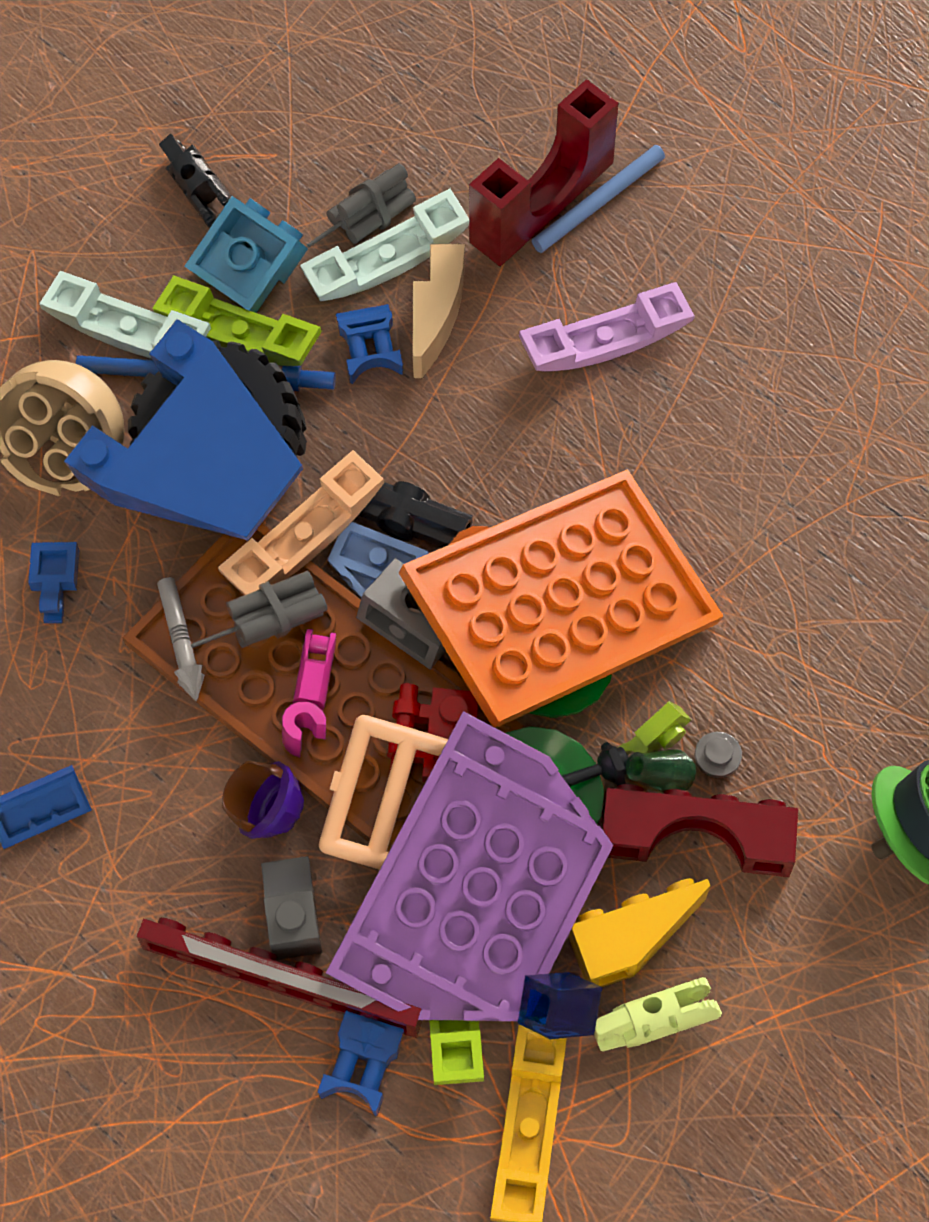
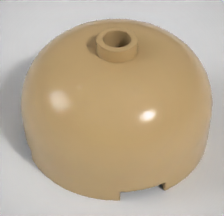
[0,360,125,496]

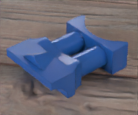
[336,304,403,384]
[318,1011,404,1116]

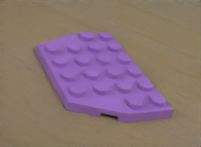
[326,711,614,1022]

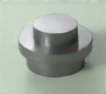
[694,732,742,778]

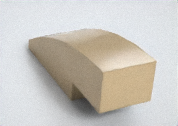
[413,244,465,378]

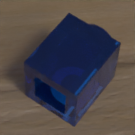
[517,972,602,1039]

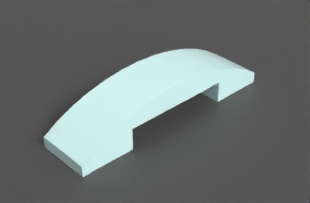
[300,189,469,301]
[39,271,211,358]

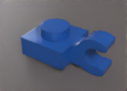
[28,542,80,624]

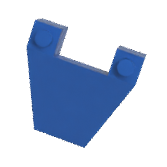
[64,319,304,540]

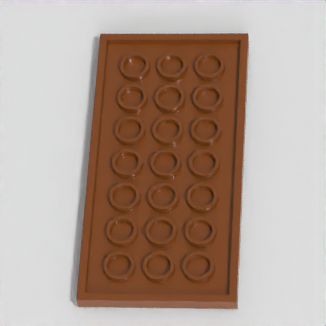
[122,523,524,852]

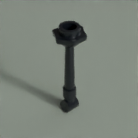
[562,742,631,787]

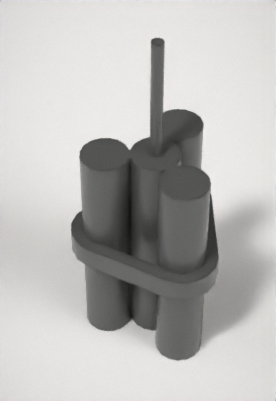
[307,163,416,248]
[191,571,328,648]

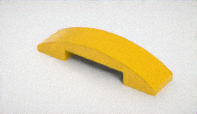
[490,1021,567,1222]

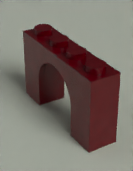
[469,79,619,267]

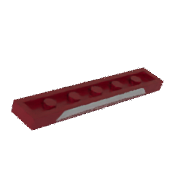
[136,917,423,1038]

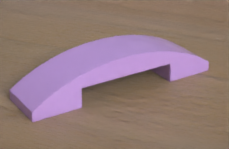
[519,282,694,371]

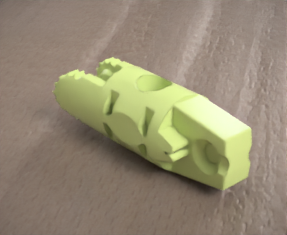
[592,977,722,1051]

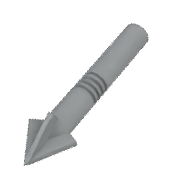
[157,577,205,701]

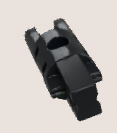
[159,134,232,228]

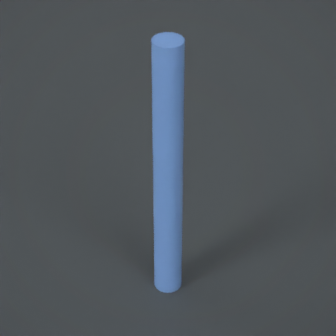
[532,145,665,253]

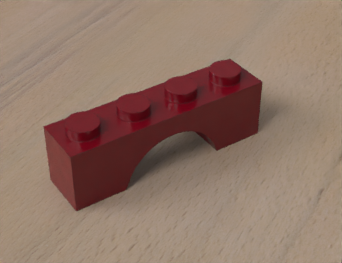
[602,784,798,877]

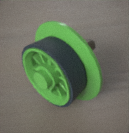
[872,760,929,885]

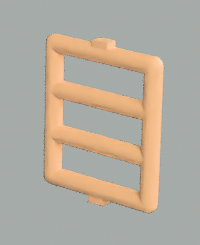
[319,715,448,870]

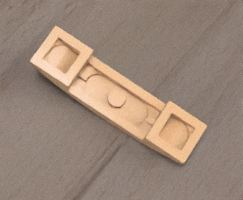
[218,450,384,595]

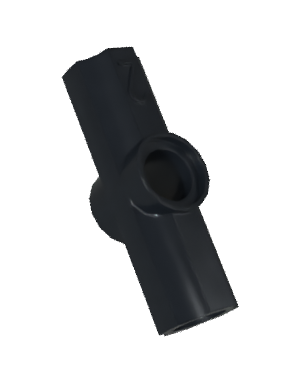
[358,481,473,548]

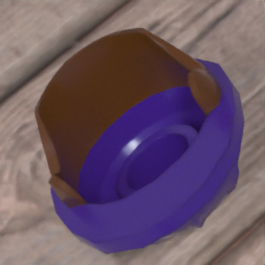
[222,761,304,839]

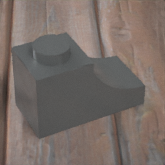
[261,856,322,960]

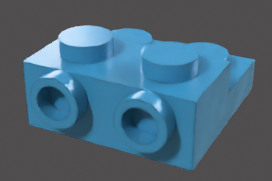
[184,196,308,313]

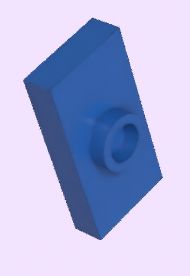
[0,765,92,849]

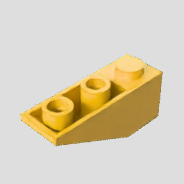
[569,878,710,992]

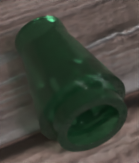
[626,749,696,792]

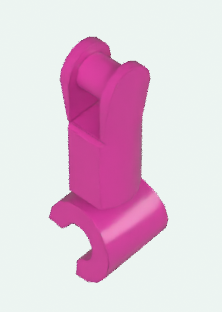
[282,629,336,757]

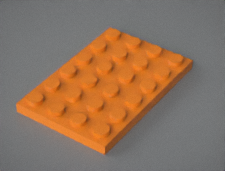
[399,469,723,728]

